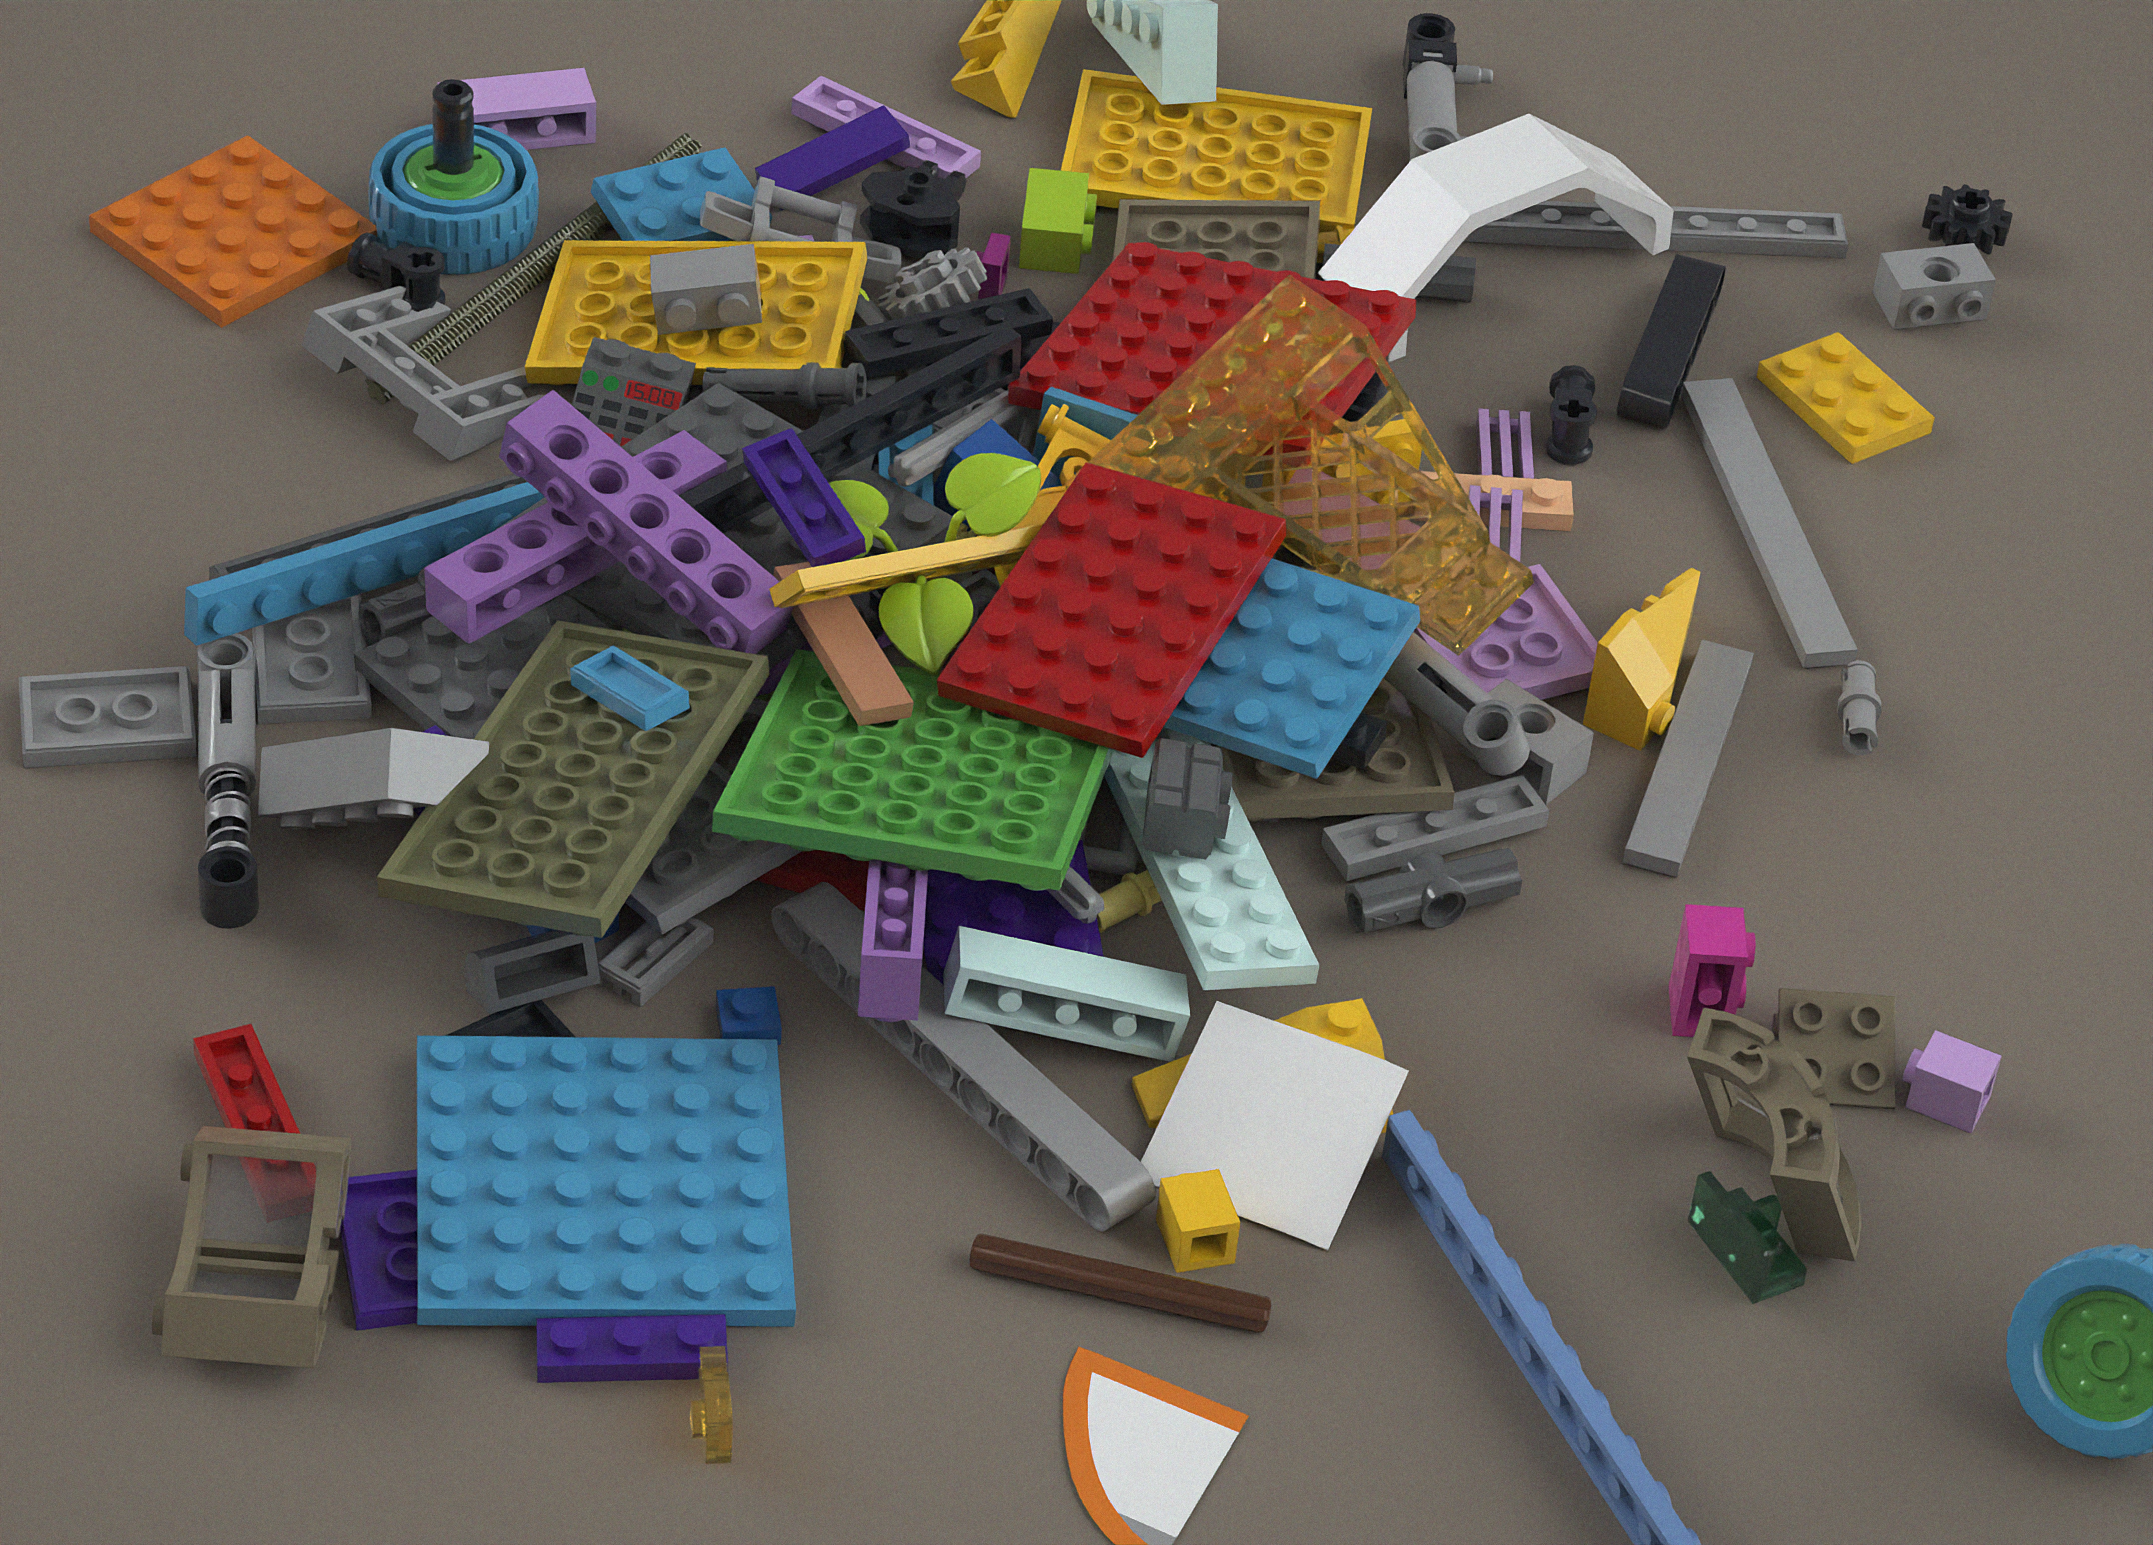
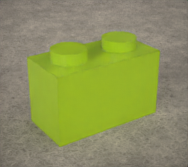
[1019,167,1097,274]

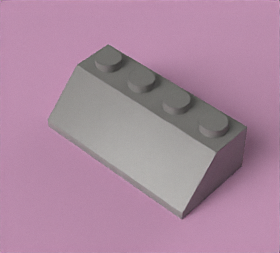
[258,728,489,831]

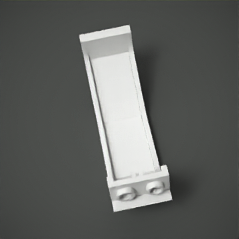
[1318,114,1674,362]

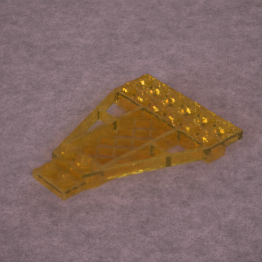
[1065,275,1534,656]

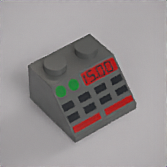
[572,337,696,447]

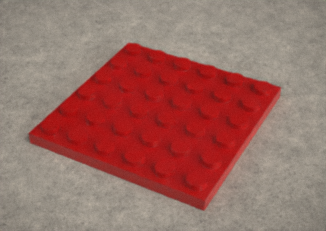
[1008,242,1416,465]

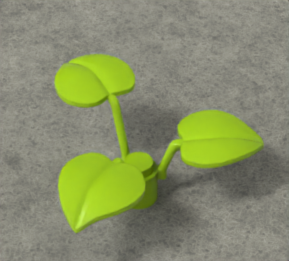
[829,453,1041,675]

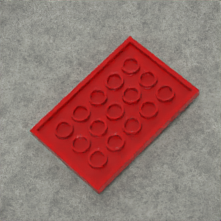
[936,462,1287,758]

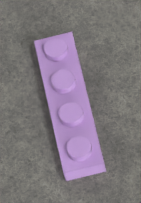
[791,76,981,179]

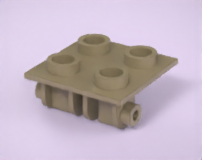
[1772,988,1896,1109]

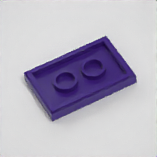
[339,1169,417,1331]

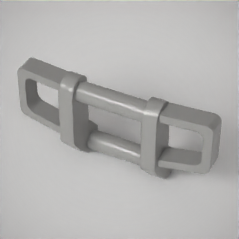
[700,176,901,283]

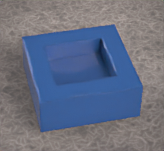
[716,986,782,1045]

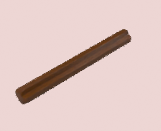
[969,1233,1272,1333]

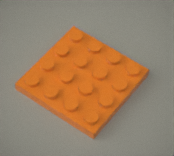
[89,135,377,328]

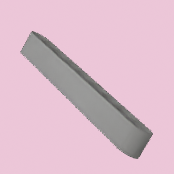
[771,882,1156,1232]

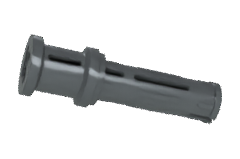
[703,362,867,410]

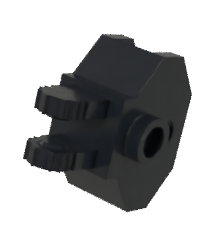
[860,160,967,259]

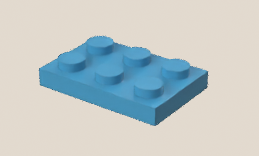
[590,147,772,241]

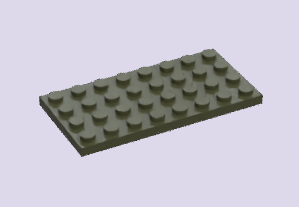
[377,620,769,938]

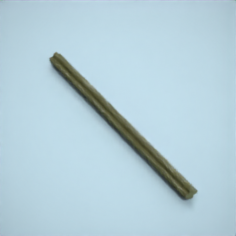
[365,132,702,405]

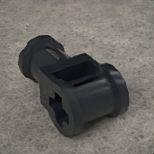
[347,233,446,312]
[1546,365,1597,464]

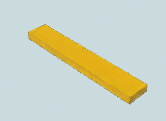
[769,524,1043,608]

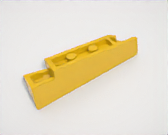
[951,0,1062,118]

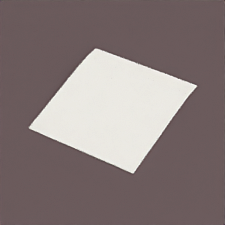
[1141,1001,1409,1251]

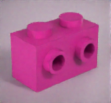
[1668,904,1756,1037]

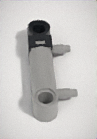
[1402,13,1493,162]

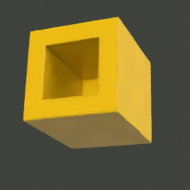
[1156,1169,1240,1273]

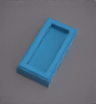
[570,646,690,731]

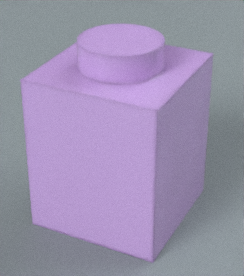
[1903,1030,2002,1134]

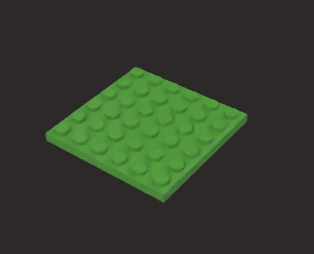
[712,649,1114,891]

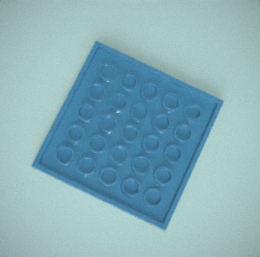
[416,1035,796,1327]

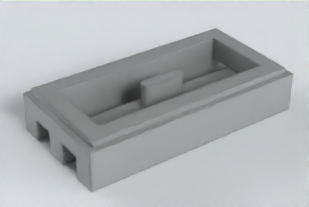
[598,917,714,1007]

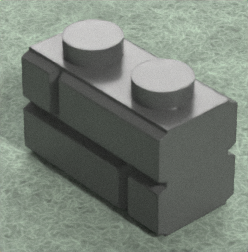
[1142,738,1233,860]

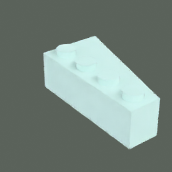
[1087,0,1218,105]

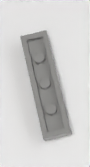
[1321,775,1549,881]

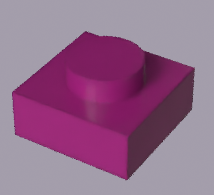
[976,232,1011,300]

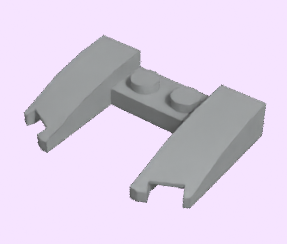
[301,286,545,461]

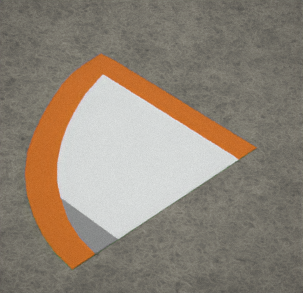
[1063,1347,1249,1545]

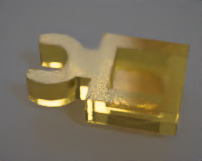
[690,1346,733,1464]

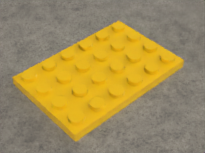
[1061,69,1372,233]
[525,240,867,385]

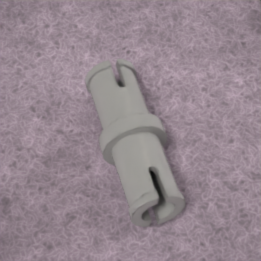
[1837,660,1881,755]

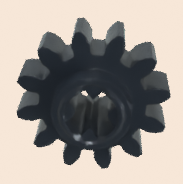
[1922,184,2013,254]

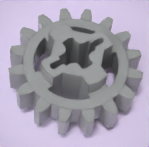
[878,247,987,321]

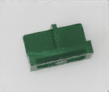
[1688,1171,1808,1304]

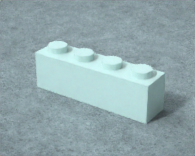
[943,926,1190,1062]

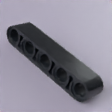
[1617,254,1726,428]

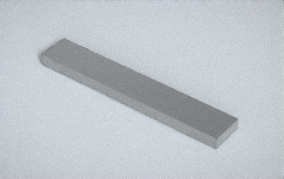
[1623,639,1754,877]

